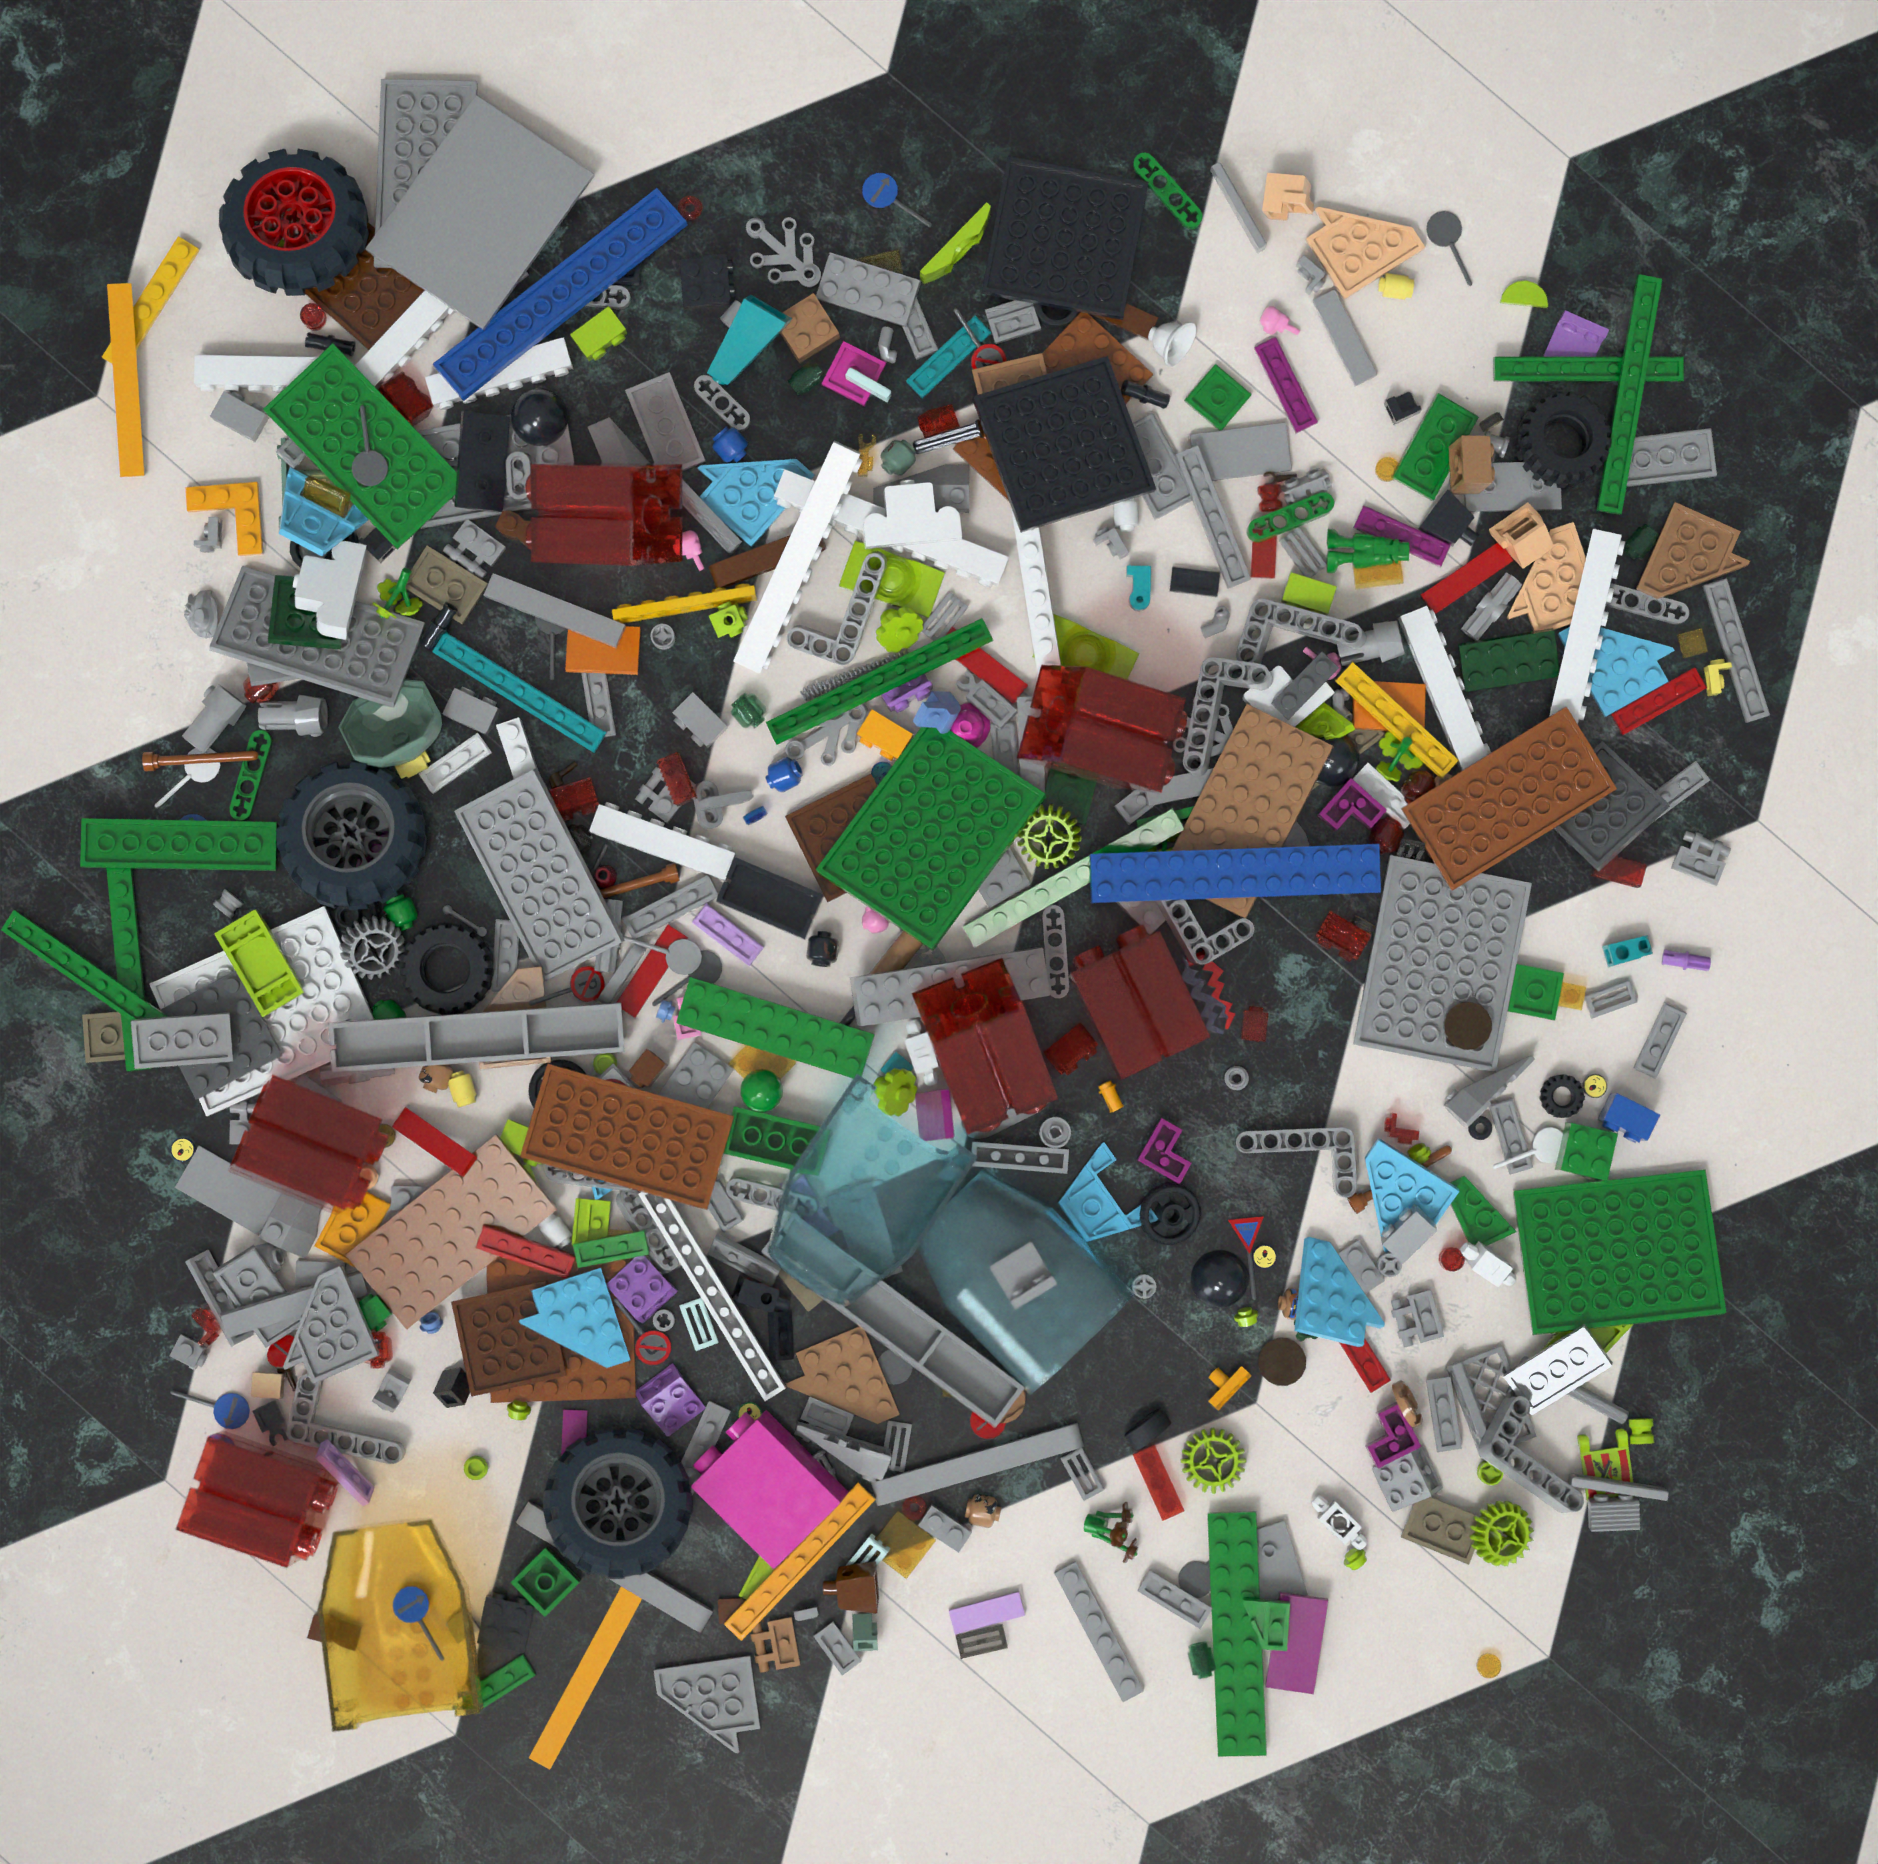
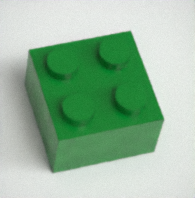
[1555,1122,1618,1181]
[511,1546,581,1617]

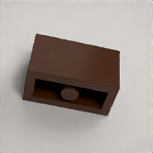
[628,1049,668,1088]

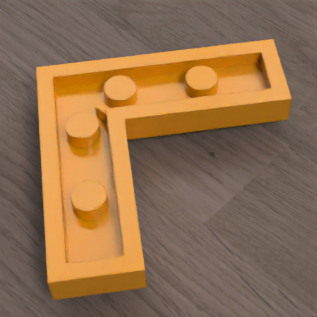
[185,482,263,556]

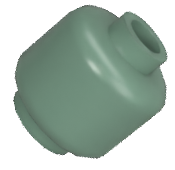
[880,440,916,475]

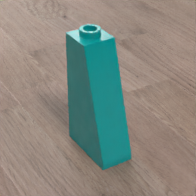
[707,295,792,385]

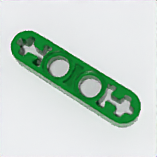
[1133,153,1203,229]
[1246,492,1334,543]
[229,730,273,821]

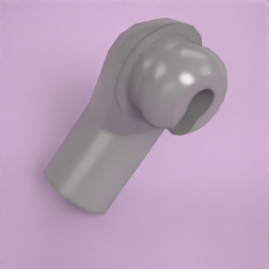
[878,327,897,363]
[1201,606,1230,638]
[1332,688,1353,721]

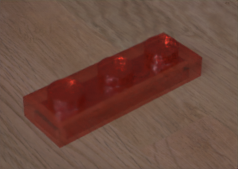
[1132,1444,1184,1521]

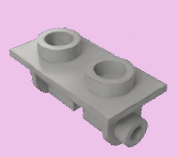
[1279,468,1332,505]

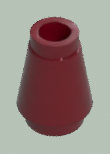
[593,865,617,889]

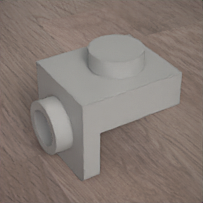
[372,1369,411,1412]

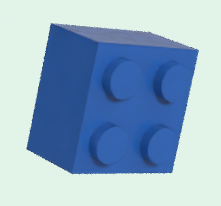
[1597,1093,1660,1143]

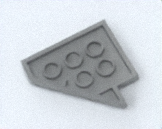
[283,1265,380,1384]
[654,1655,761,1753]

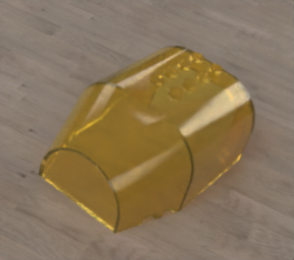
[318,1518,483,1732]

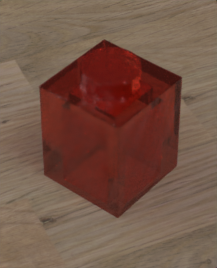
[1240,1006,1269,1042]

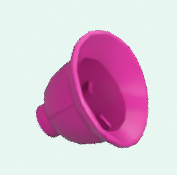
[950,703,990,748]

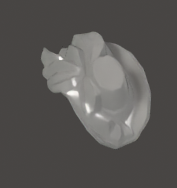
[184,590,218,638]

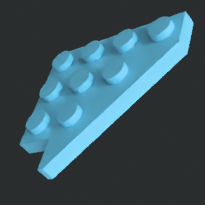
[698,459,815,548]
[1558,627,1674,717]
[1365,1138,1459,1253]
[1294,1237,1385,1347]
[519,1268,630,1368]

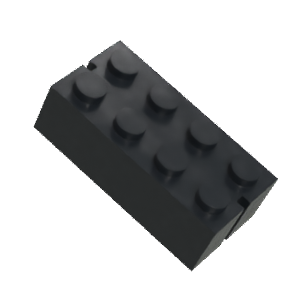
[716,857,824,940]

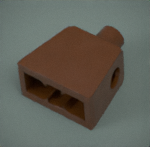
[823,1562,879,1614]

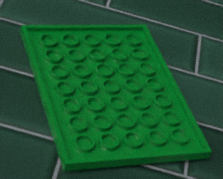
[816,727,1047,950]
[1513,1169,1726,1335]

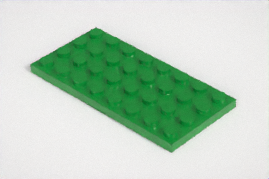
[263,344,457,550]

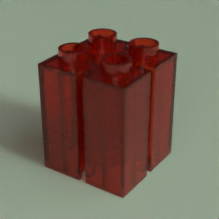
[525,462,682,566]
[1017,665,1187,793]
[1069,924,1211,1081]
[911,958,1058,1135]
[228,1074,389,1215]
[176,1430,339,1568]

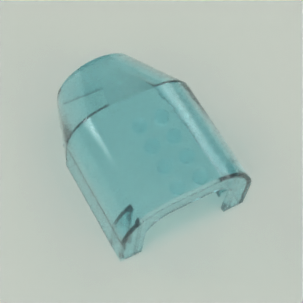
[768,1074,978,1305]
[912,1170,1135,1395]

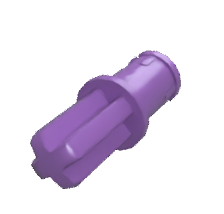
[1662,949,1711,971]

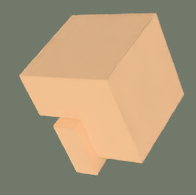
[1262,173,1314,221]
[1489,502,1554,569]

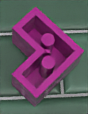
[1317,778,1387,832]
[1137,1118,1192,1184]
[1365,1402,1421,1469]

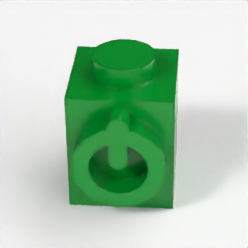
[358,1293,393,1333]

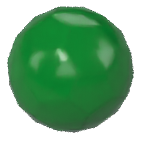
[740,1069,783,1112]

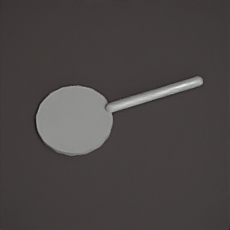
[624,936,702,975]

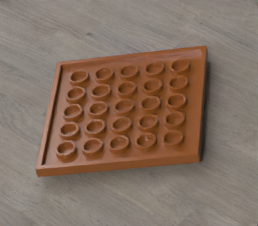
[487,1254,636,1403]

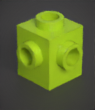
[709,601,749,638]

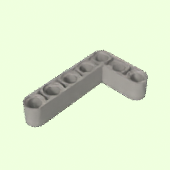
[787,551,887,665]
[1236,598,1367,664]
[1183,657,1273,777]
[1155,900,1254,965]
[1234,1127,1357,1198]
[286,1373,405,1464]
[1479,1396,1584,1513]

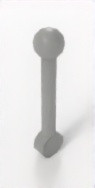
[443,905,487,937]

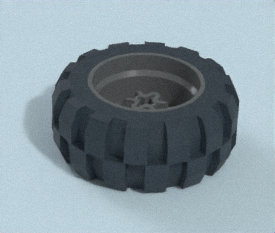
[276,760,427,910]
[543,1427,692,1579]

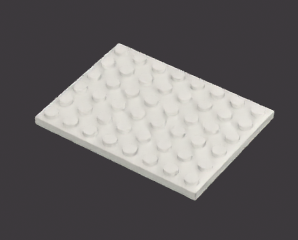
[150,906,374,1116]

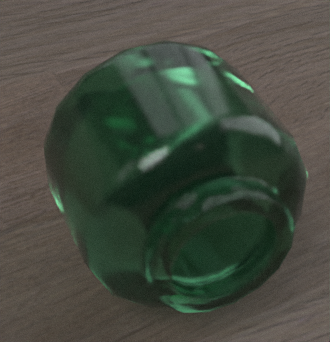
[731,693,766,729]

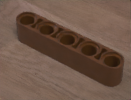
[708,535,827,588]

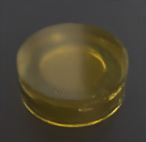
[1375,457,1398,482]
[1476,1653,1501,1678]

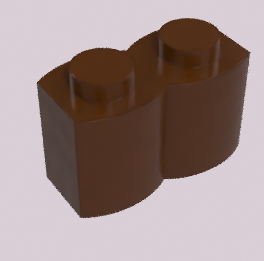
[495,511,548,550]

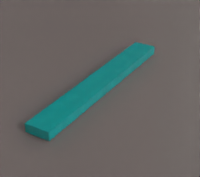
[432,633,607,753]

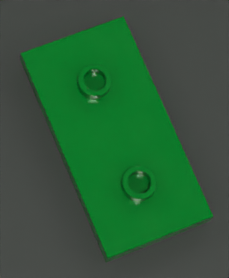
[1391,393,1479,501]

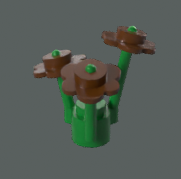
[1084,1502,1139,1563]

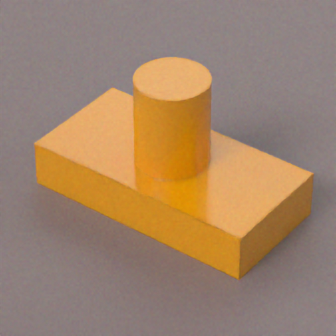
[1209,1366,1251,1411]

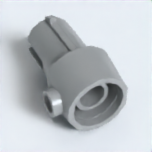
[1337,621,1405,666]
[182,685,246,754]
[258,695,328,737]

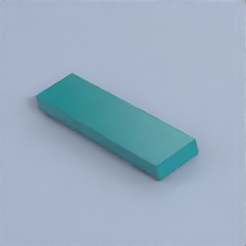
[906,316,992,399]

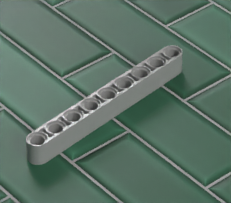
[871,1423,1084,1506]
[516,1501,714,1632]

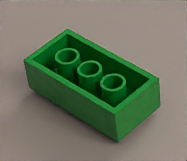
[724,1106,829,1176]

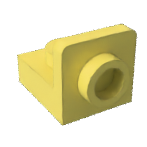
[1704,659,1732,696]

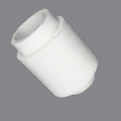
[1113,498,1139,532]
[538,1213,572,1250]

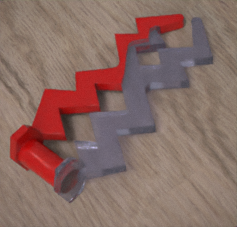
[1180,950,1235,1034]

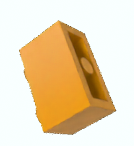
[857,709,913,761]

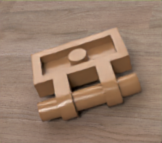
[751,1617,800,1672]

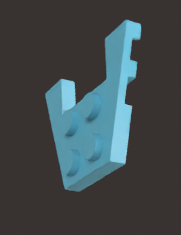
[279,467,368,556]
[1058,1142,1158,1242]

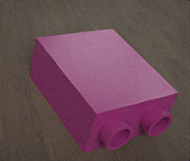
[691,1410,848,1569]

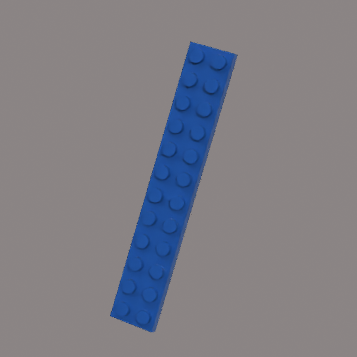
[433,188,688,401]
[1089,844,1381,903]

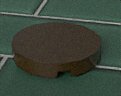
[1443,1002,1492,1050]
[1258,1338,1306,1386]

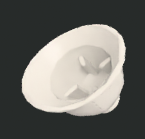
[1148,322,1196,367]

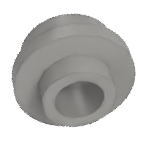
[1225,1066,1249,1090]

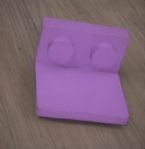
[1543,310,1609,357]
[881,674,933,713]
[606,1255,678,1324]
[635,1363,706,1436]

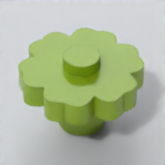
[876,607,923,653]
[873,1068,917,1117]

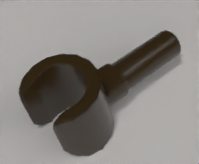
[1263,472,1297,487]
[549,761,578,789]
[277,1367,297,1391]

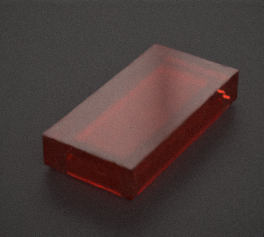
[1250,529,1277,579]

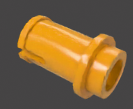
[1098,1080,1124,1113]

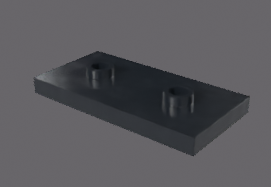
[454,411,510,513]

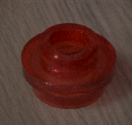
[678,196,702,220]
[902,1496,927,1520]

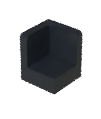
[1384,392,1422,425]
[358,528,396,563]
[433,1368,470,1408]

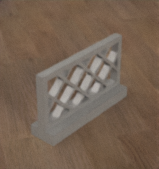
[1446,1346,1537,1457]

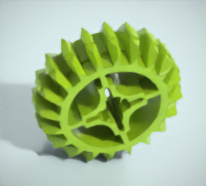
[1017,804,1082,869]
[1180,1428,1246,1494]
[1470,1501,1534,1566]

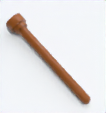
[142,751,259,772]
[599,863,680,898]
[1347,1145,1452,1214]

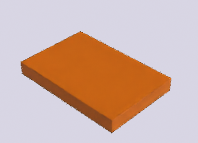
[565,626,641,675]
[1352,681,1426,731]

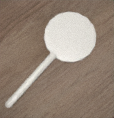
[155,748,221,808]
[1493,1127,1563,1169]

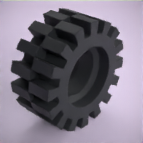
[1539,1074,1585,1118]

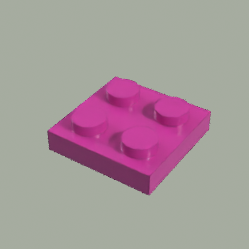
[822,341,886,407]

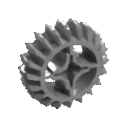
[339,915,405,980]

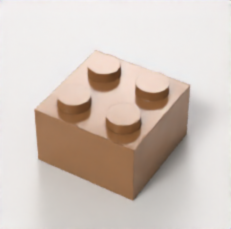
[780,293,840,364]
[1449,435,1495,494]

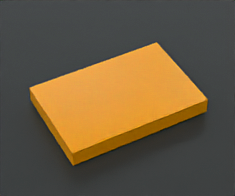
[314,1182,391,1268]

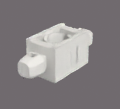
[905,1019,940,1086]
[1460,1241,1517,1287]
[1312,1495,1367,1550]

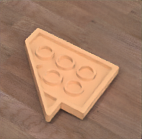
[1306,206,1425,300]
[1507,522,1586,631]

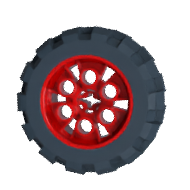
[219,148,369,296]

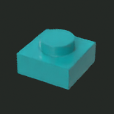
[881,1052,914,1074]

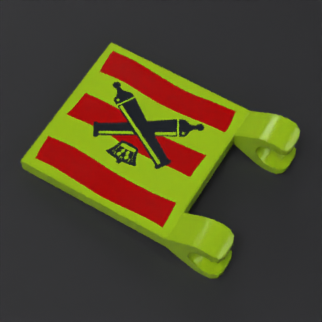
[1577,1429,1633,1501]

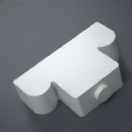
[863,480,962,549]
[293,541,366,640]
[1242,666,1335,727]

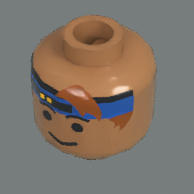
[1278,1288,1299,1320]

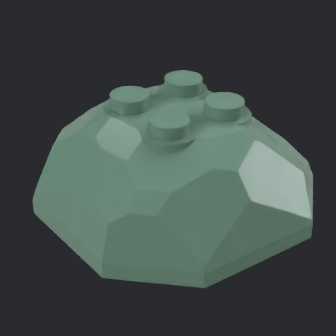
[339,679,442,767]

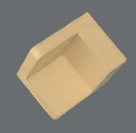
[251,1371,285,1399]

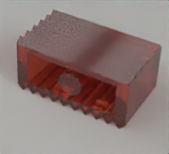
[378,372,433,427]
[657,752,697,807]
[548,777,600,822]
[1591,856,1647,888]
[1314,911,1372,962]
[1043,1022,1098,1076]

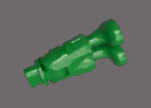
[1326,529,1409,574]

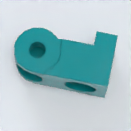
[1126,565,1151,611]
[1602,935,1653,967]

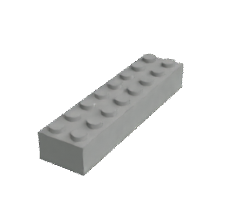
[850,947,1050,1026]

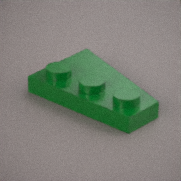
[1449,1176,1517,1246]

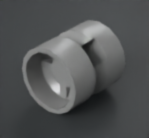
[1039,1117,1071,1148]

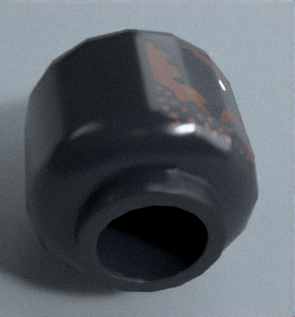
[806,931,839,967]

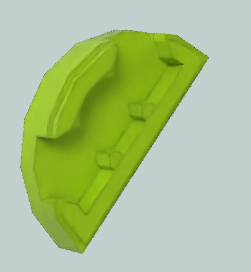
[1500,281,1548,308]

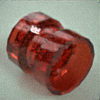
[300,303,327,331]
[1257,484,1283,512]
[1438,1247,1465,1272]

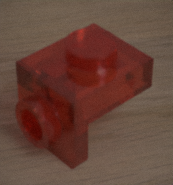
[918,404,960,438]
[1384,1113,1420,1145]
[190,1308,221,1346]

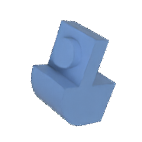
[913,691,961,734]

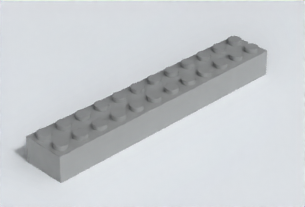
[328,1002,624,1072]
[762,1213,1025,1428]

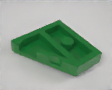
[1243,1598,1290,1651]

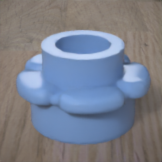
[656,1000,675,1023]
[420,1312,443,1334]

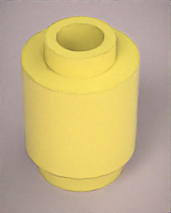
[1378,273,1414,300]
[395,751,431,779]
[448,1070,477,1108]

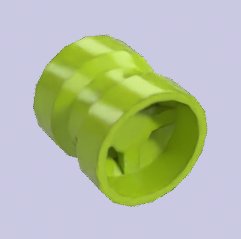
[1629,1418,1654,1444]
[1477,1460,1503,1485]

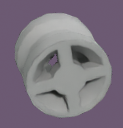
[213,889,243,919]
[1376,1253,1402,1277]
[1132,1274,1156,1299]

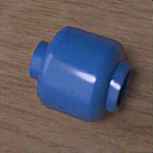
[712,426,748,463]
[765,757,803,792]

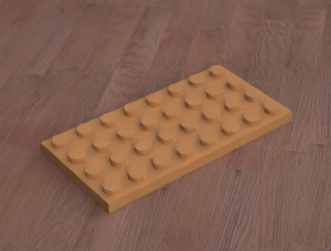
[1172,704,1334,919]

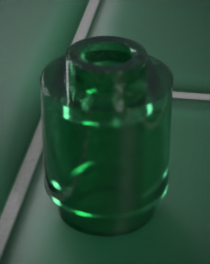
[787,362,824,396]
[1624,524,1659,560]
[1187,1641,1216,1679]

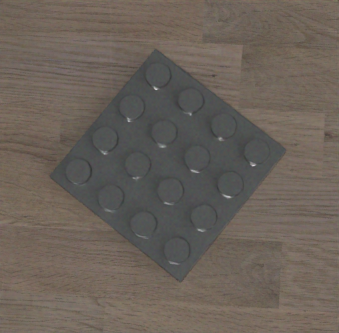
[1554,741,1670,872]
[160,971,283,1100]

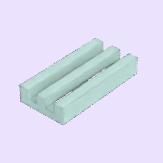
[845,368,891,402]
[679,1298,719,1351]
[846,1534,891,1566]

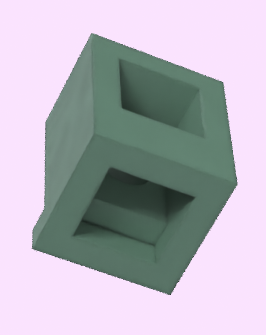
[852,1612,878,1651]

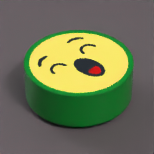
[738,1402,762,1420]

